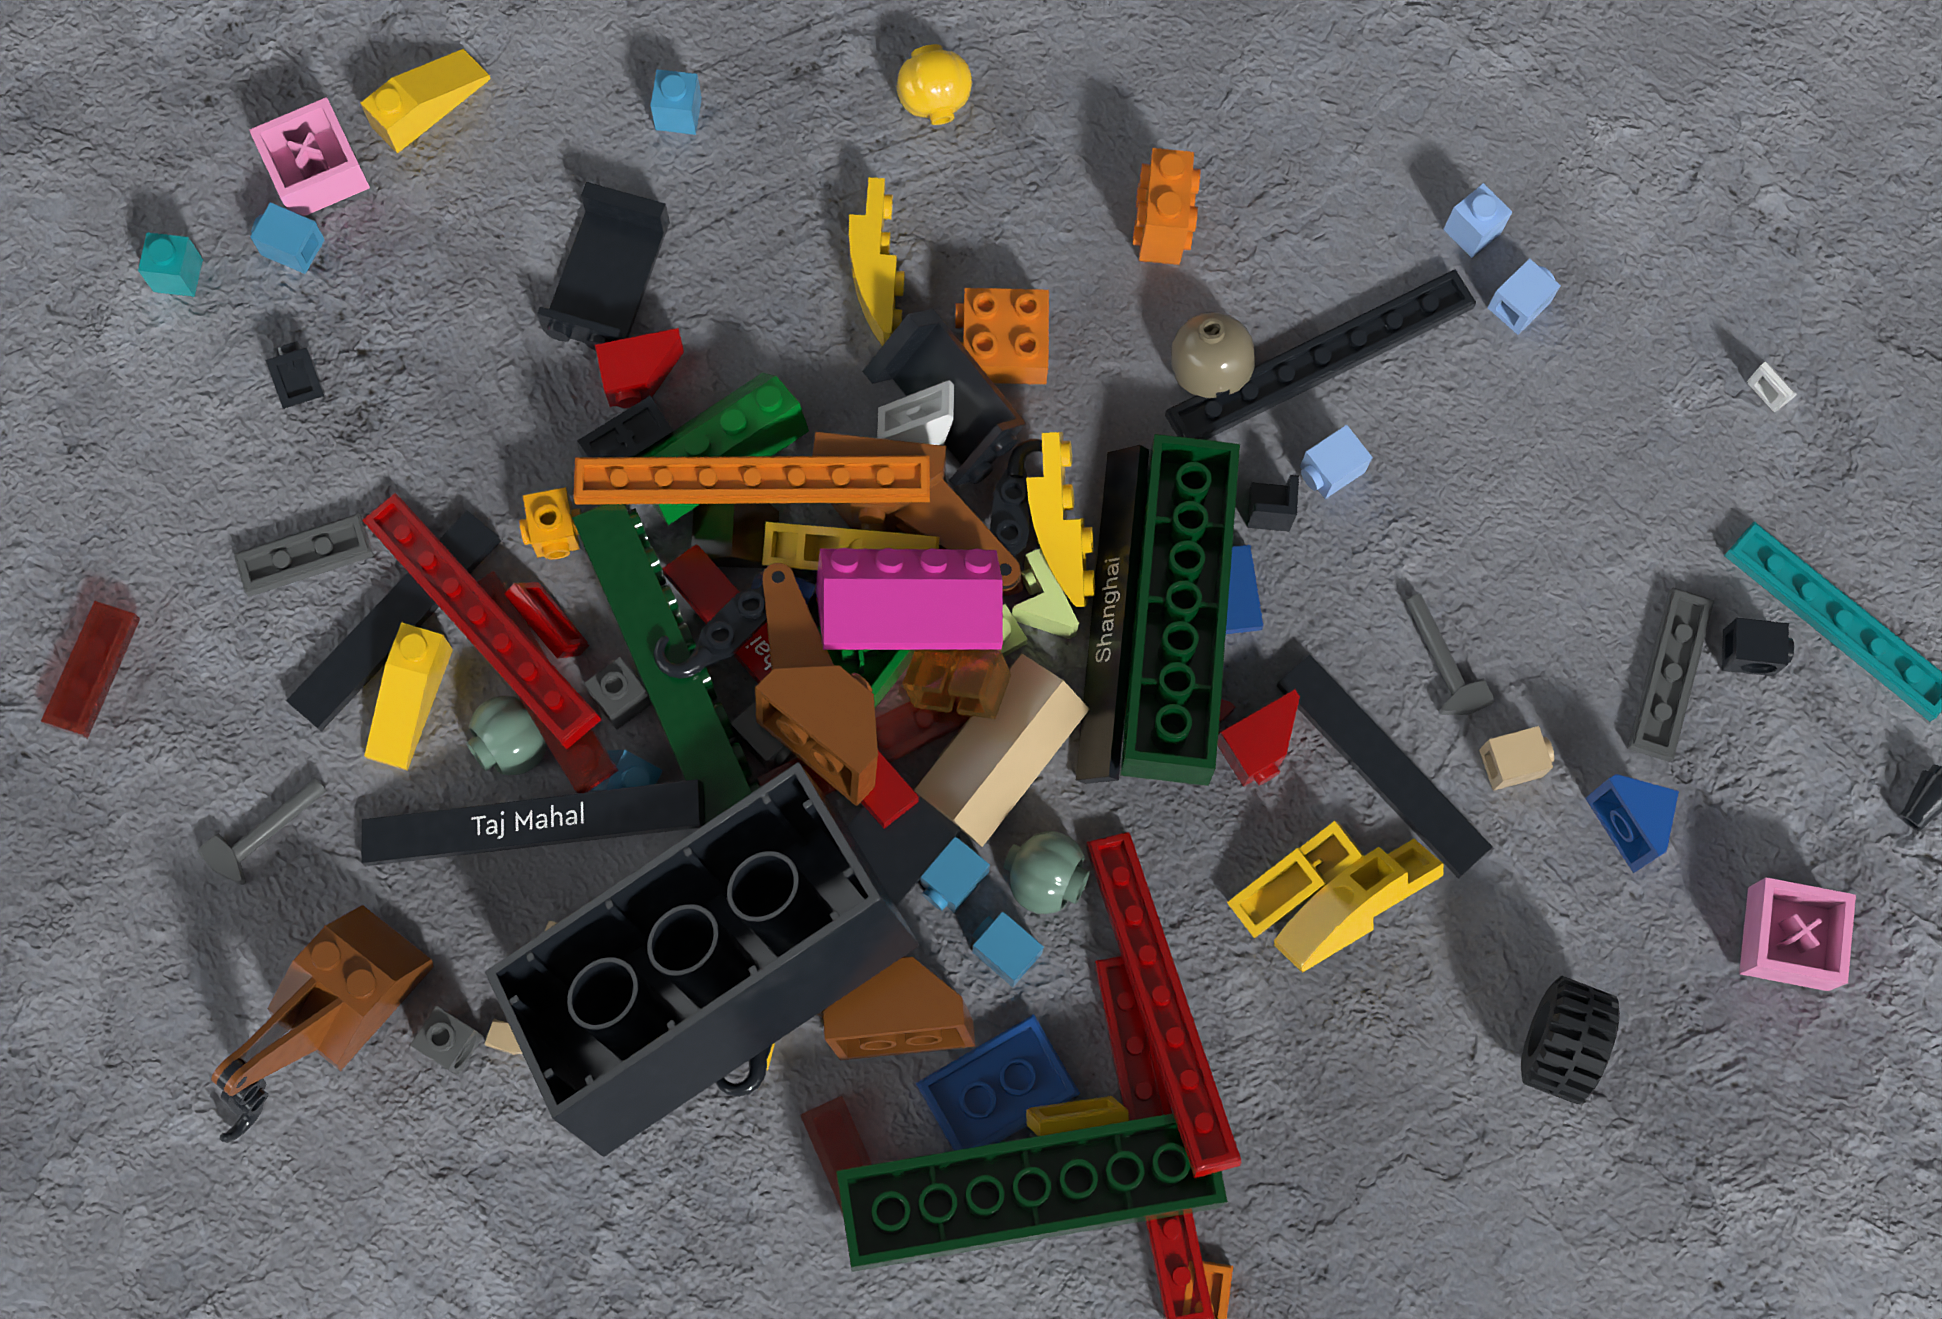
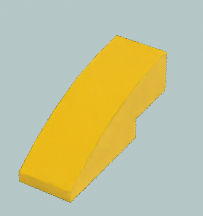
[1227,821,1365,938]

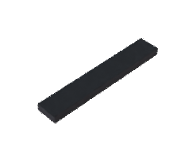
[286,510,501,732]
[1276,655,1493,879]

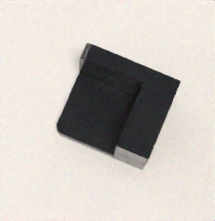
[1247,475,1299,532]

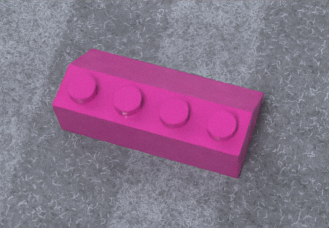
[816,548,1003,650]

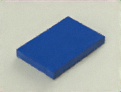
[916,1014,1080,1151]

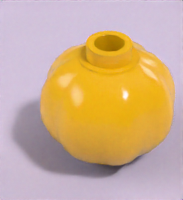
[897,44,972,125]

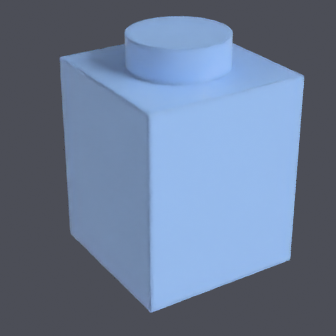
[1443,183,1512,258]
[1487,258,1561,335]
[1300,425,1373,499]

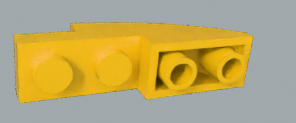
[849,177,905,346]
[1026,432,1095,607]
[762,522,940,570]
[1274,839,1444,973]

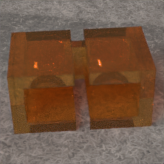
[902,649,1011,719]

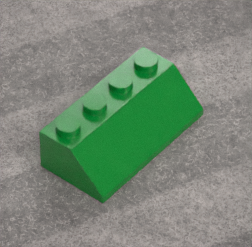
[635,373,809,525]

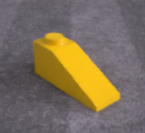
[360,49,491,154]
[364,622,453,771]

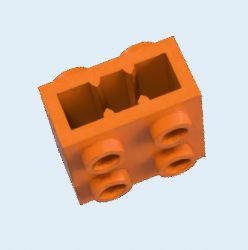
[1132,148,1201,265]
[955,288,1049,384]

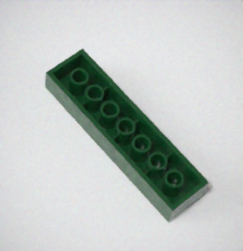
[1120,434,1240,786]
[572,504,759,824]
[836,1113,1228,1272]

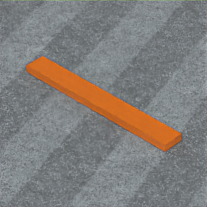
[574,455,930,505]

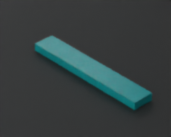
[1724,522,1942,722]

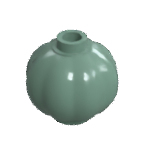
[466,696,548,775]
[1004,831,1090,914]

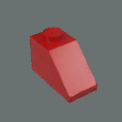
[595,328,684,408]
[1217,689,1300,787]

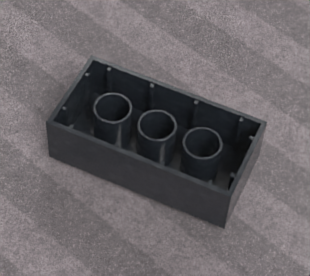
[485,762,920,1157]

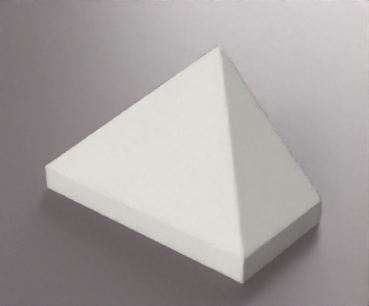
[877,380,954,446]

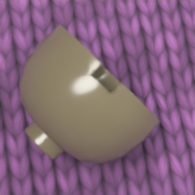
[1171,312,1255,398]

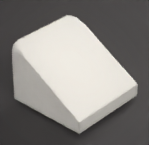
[1747,362,1797,412]

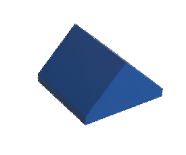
[1585,774,1679,873]

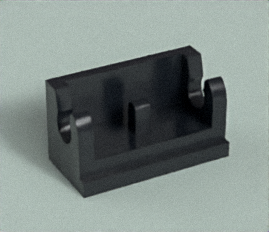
[577,396,674,457]

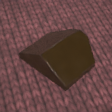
[691,503,779,568]

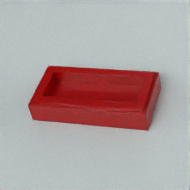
[504,582,589,659]

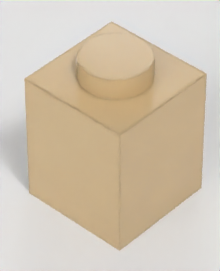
[1479,726,1554,791]

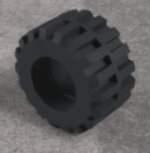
[1521,976,1620,1104]

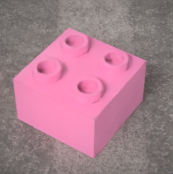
[249,97,370,216]
[1739,877,1856,991]

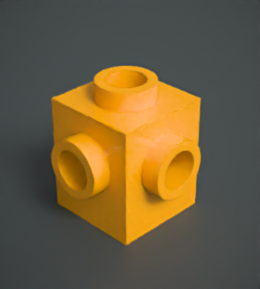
[519,487,582,560]

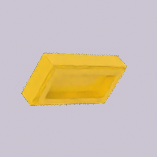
[1026,1096,1129,1136]

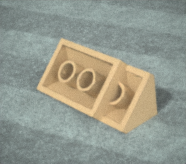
[914,654,1090,847]

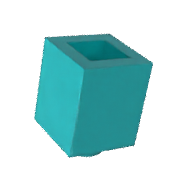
[138,232,203,297]

